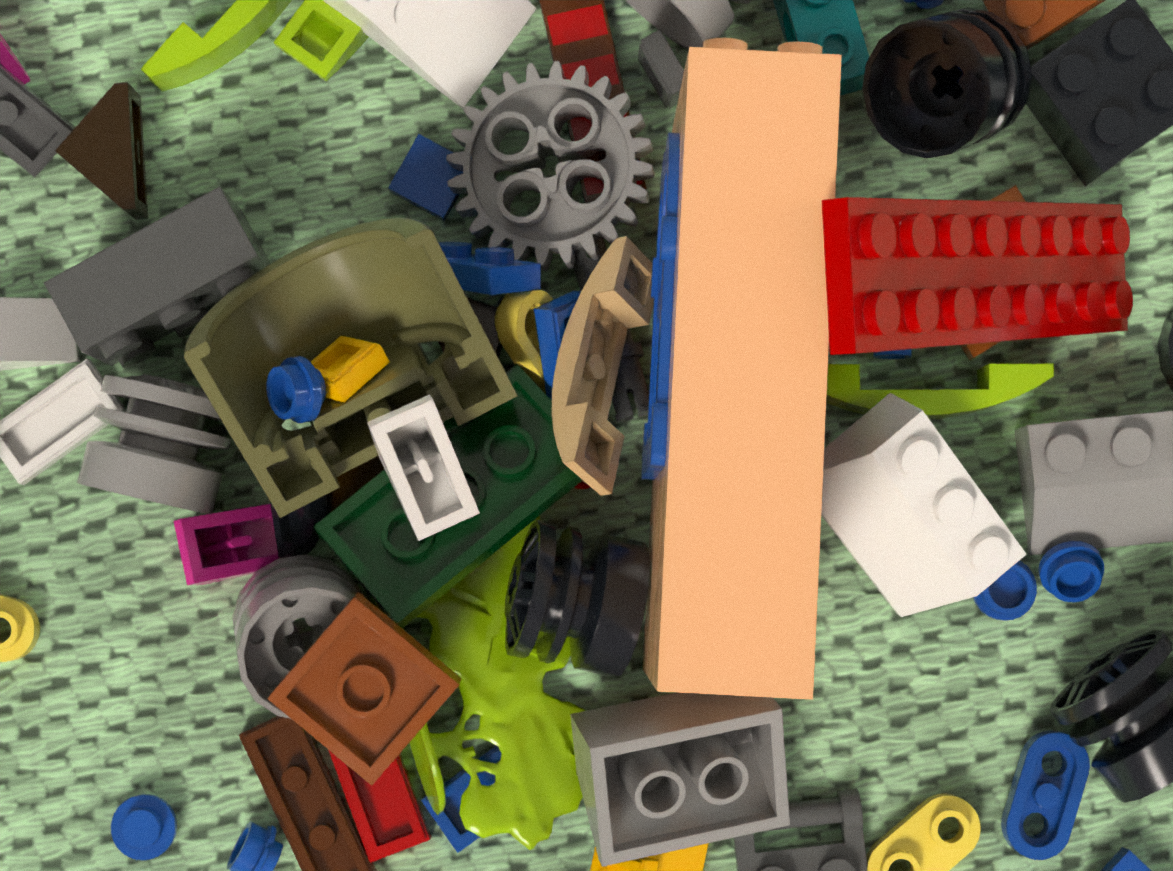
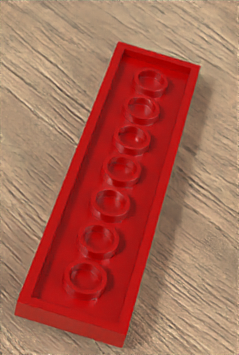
[822,197,1133,355]

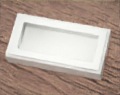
[0,359,126,485]

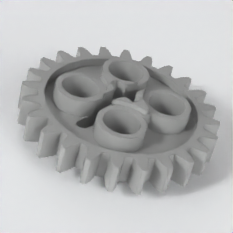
[446,61,655,271]

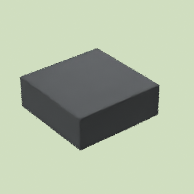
[638,30,684,109]

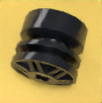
[862,8,1032,159]
[504,520,650,677]
[1049,630,1173,803]

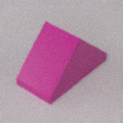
[173,504,279,585]

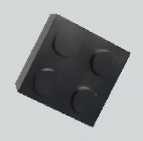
[1026,0,1173,187]

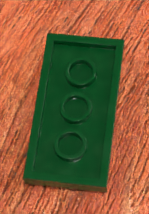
[314,364,582,629]

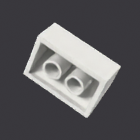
[821,393,1026,617]

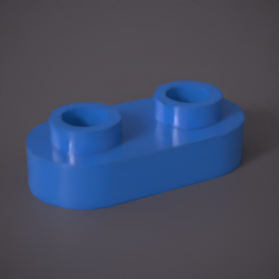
[1001,730,1090,860]

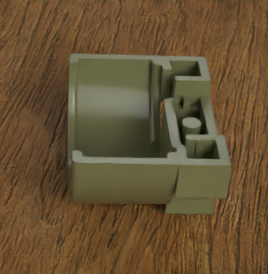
[184,218,518,518]

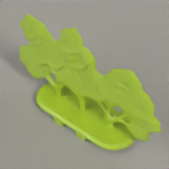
[365,516,586,850]

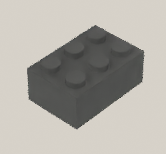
[44,186,271,368]

